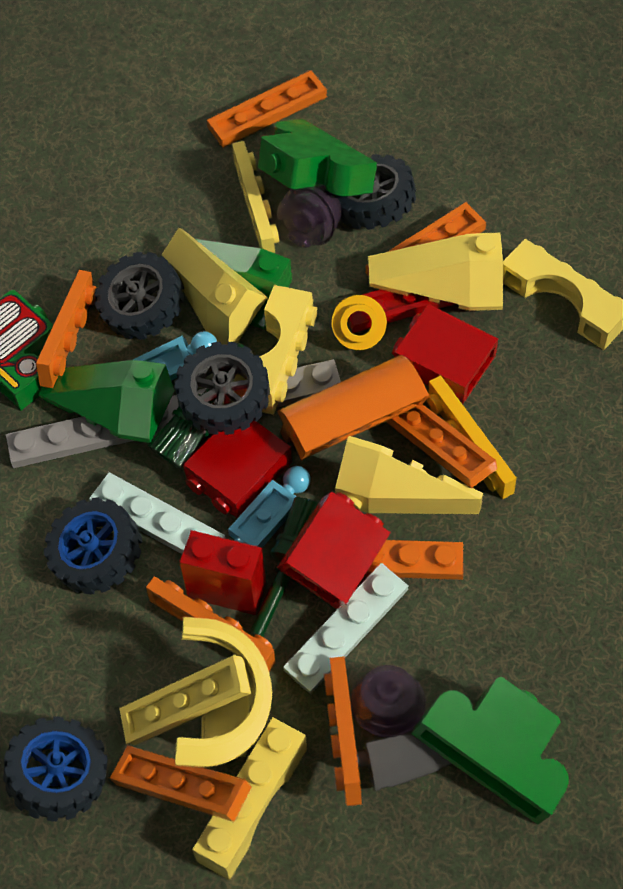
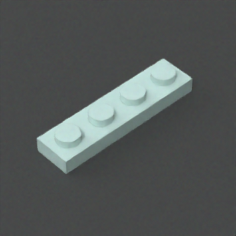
[89,472,225,554]
[283,563,408,694]

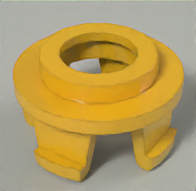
[332,295,387,350]

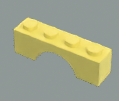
[503,239,623,350]
[233,285,317,415]
[192,717,307,880]

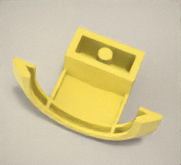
[175,617,272,767]

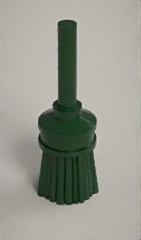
[147,343,244,471]
[250,496,318,637]

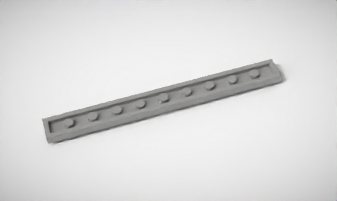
[6,359,341,468]

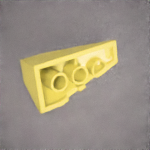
[162,228,268,345]
[368,233,503,311]
[335,436,483,514]

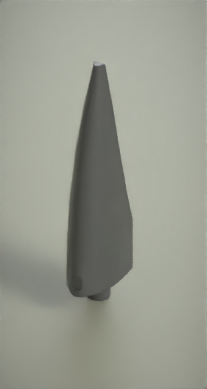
[356,735,452,791]

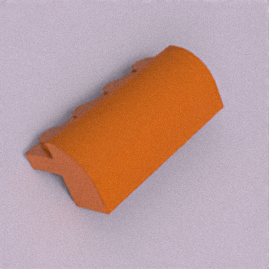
[277,355,429,460]

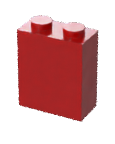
[392,304,498,404]
[183,420,292,519]
[277,491,391,609]
[180,530,266,615]

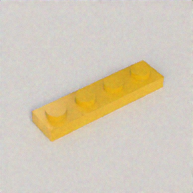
[427,375,517,499]

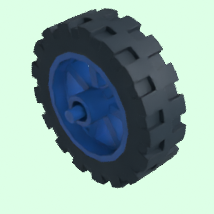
[44,497,142,595]
[3,717,107,822]

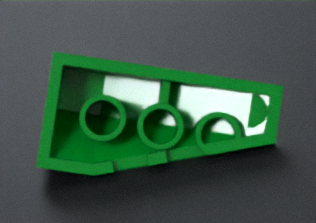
[195,239,292,329]
[39,360,175,443]

